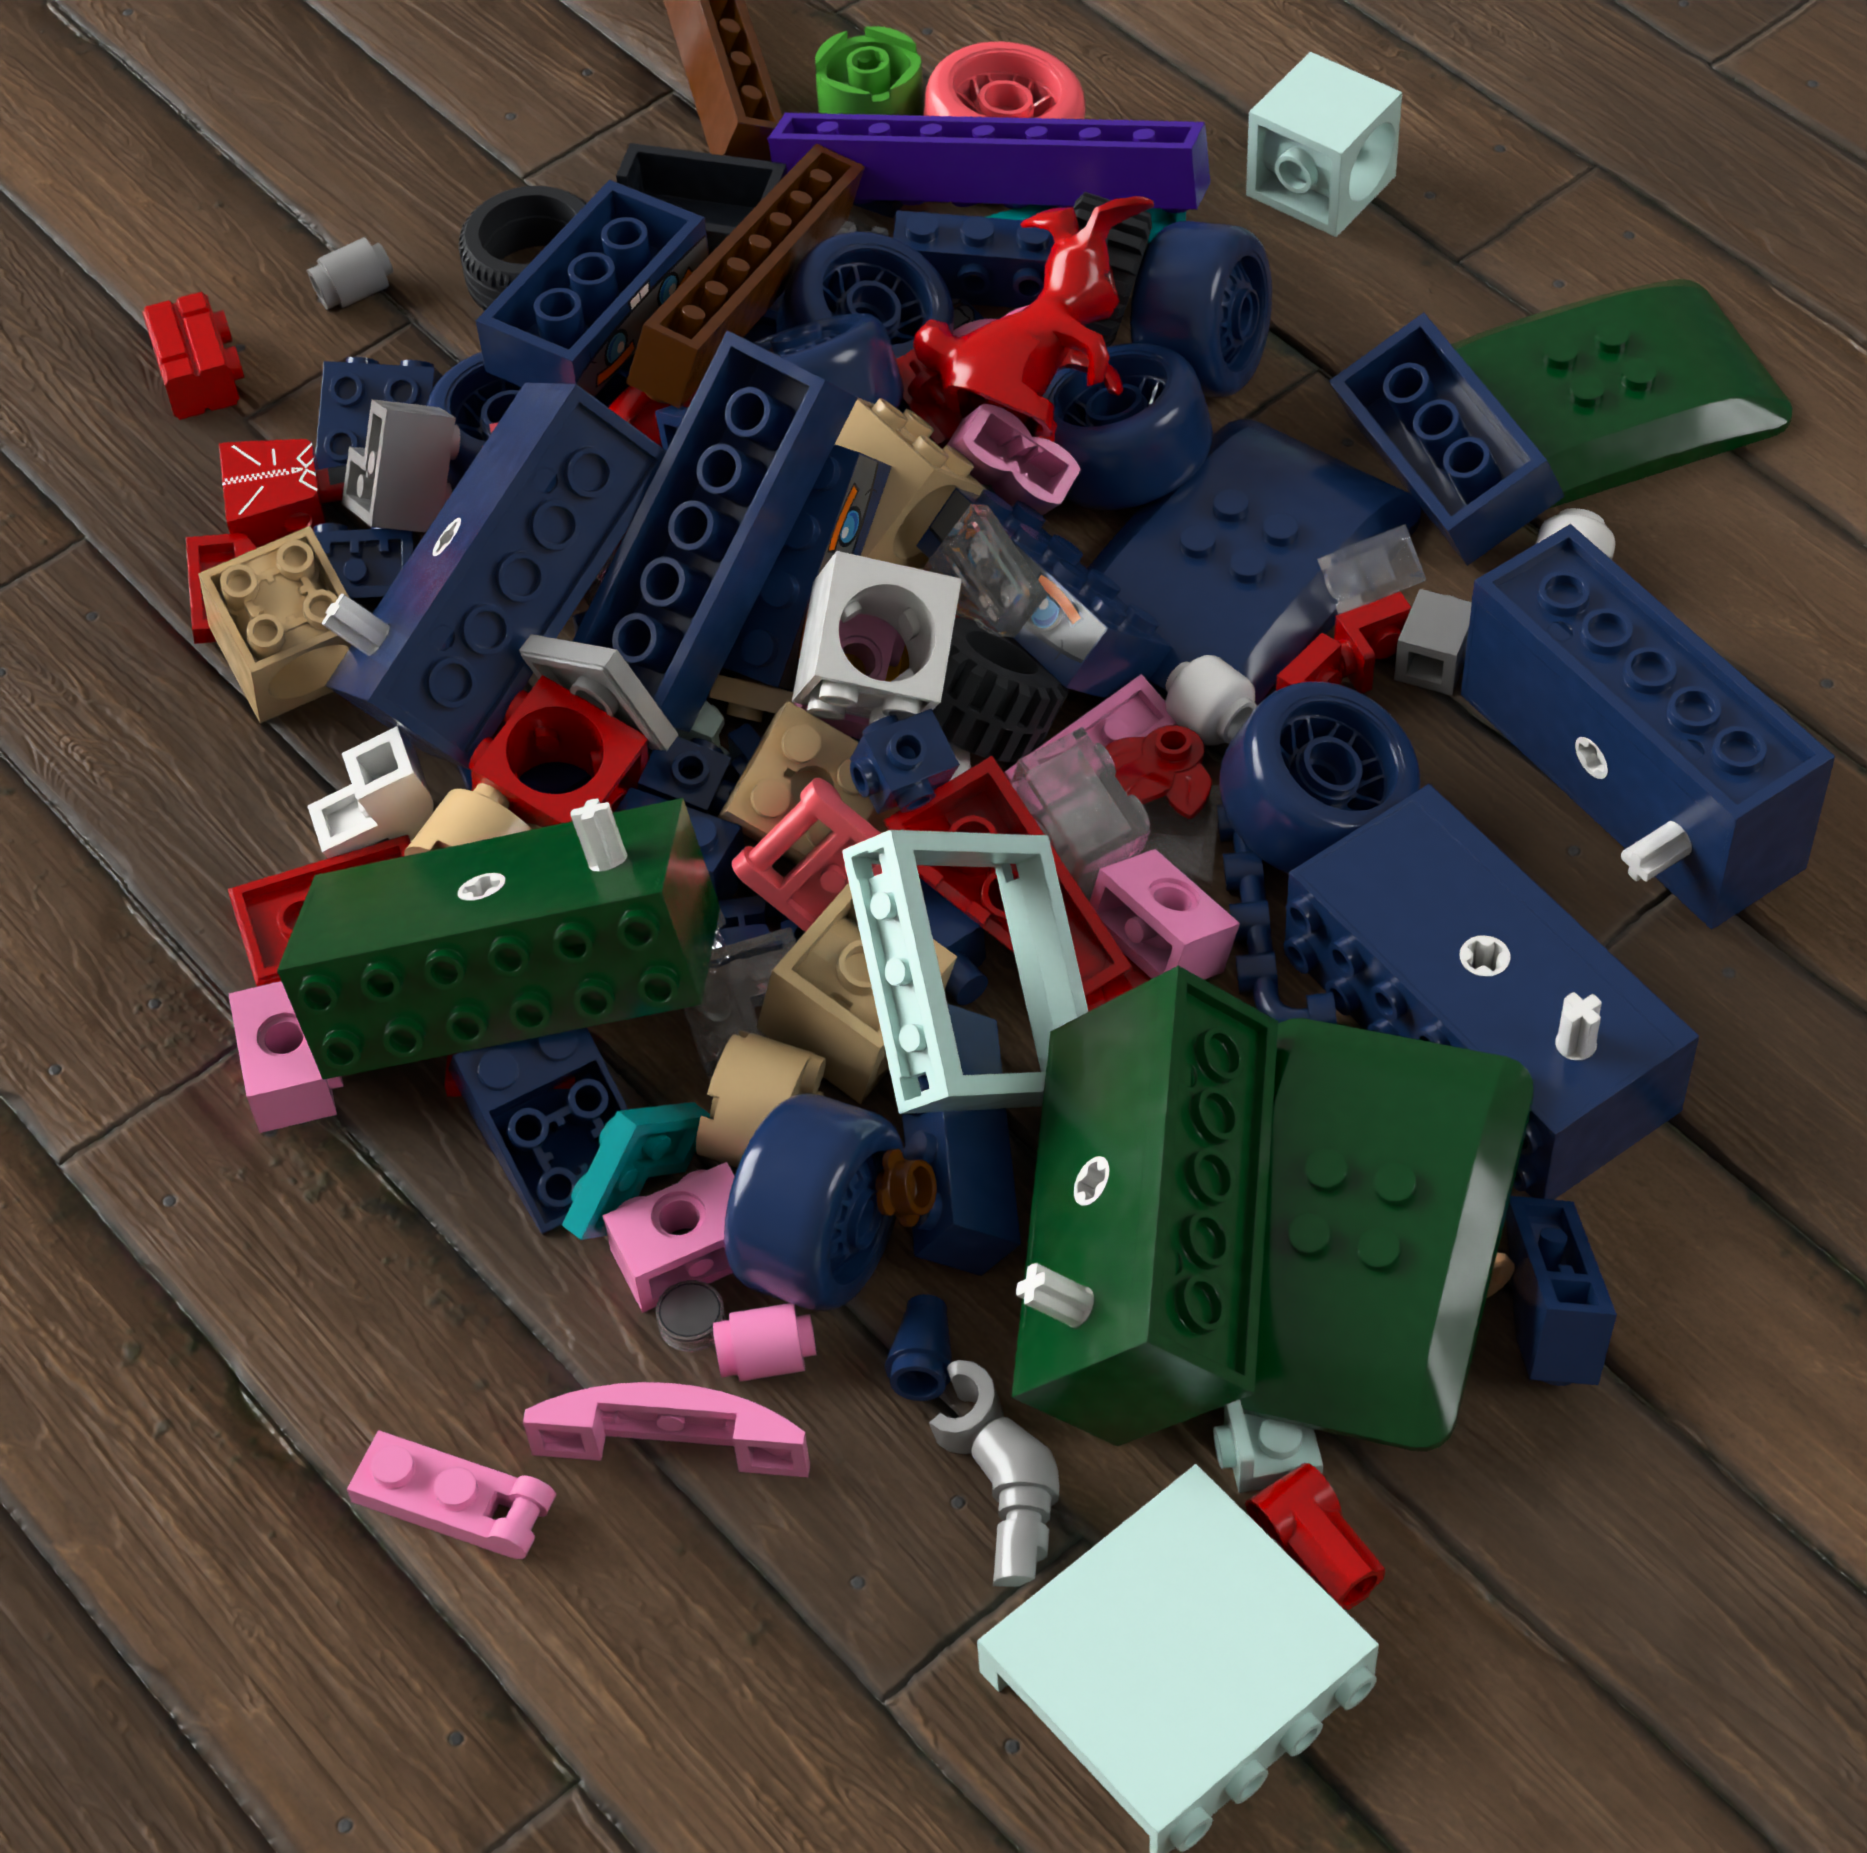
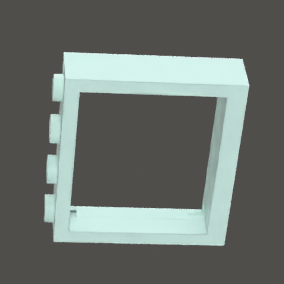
[842,830,1089,1114]

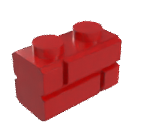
[142,291,245,420]

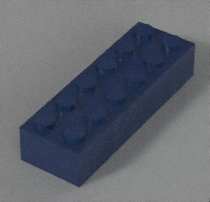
[572,330,858,732]

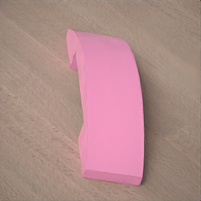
[523,1382,810,1477]

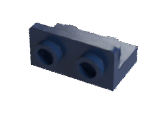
[313,523,421,604]

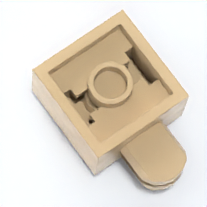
[717,701,900,864]

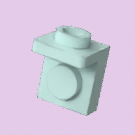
[1213,1400,1323,1493]

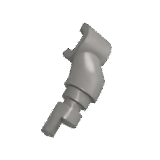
[929,1360,1059,1586]

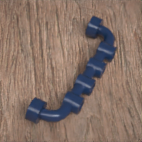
[1217,804,1337,1024]

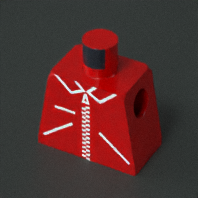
[219,439,347,548]

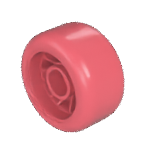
[923,41,1085,119]

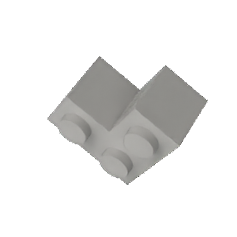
[342,399,460,532]

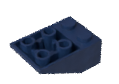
[448,1028,659,1234]

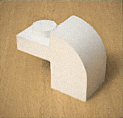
[308,726,434,858]

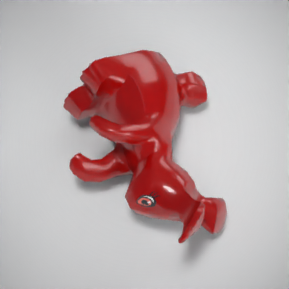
[913,196,1154,443]

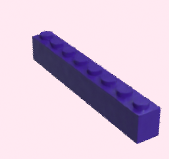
[768,113,1211,213]

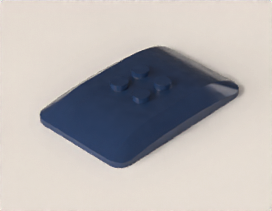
[1087,419,1421,706]

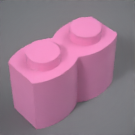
[947,404,1081,515]

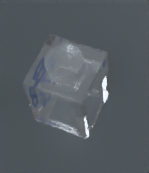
[1317,525,1427,614]

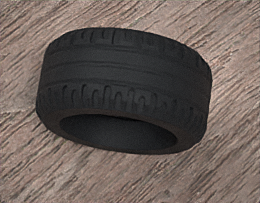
[459,186,587,311]

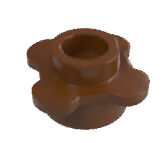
[875,1149,937,1227]

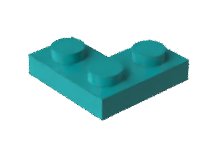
[562,1102,712,1240]

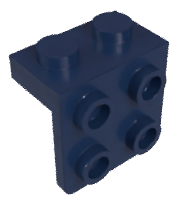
[315,357,443,469]

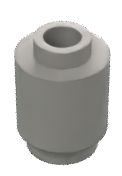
[307,237,394,310]

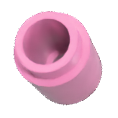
[713,1303,817,1382]

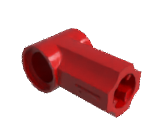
[1245,1463,1385,1610]

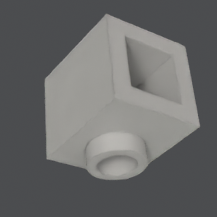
[1394,589,1472,696]

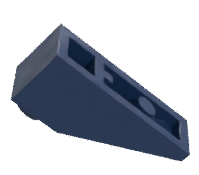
[1506,1196,1617,1386]

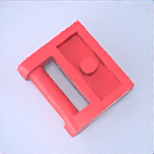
[732,778,882,932]

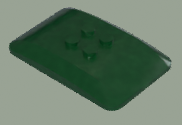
[1451,279,1793,509]
[1219,1018,1534,1452]

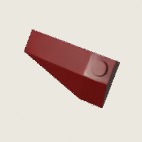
[883,756,1132,998]

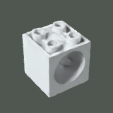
[792,551,962,725]

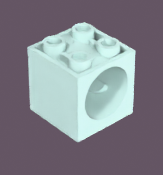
[1246,52,1402,237]

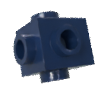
[850,709,960,814]
[638,736,736,816]

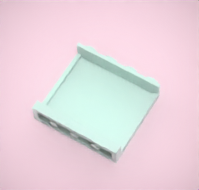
[977,1464,1379,1853]

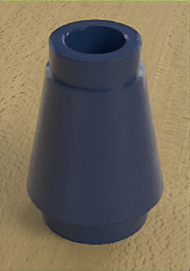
[885,1294,953,1401]

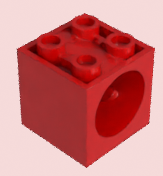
[469,675,649,828]

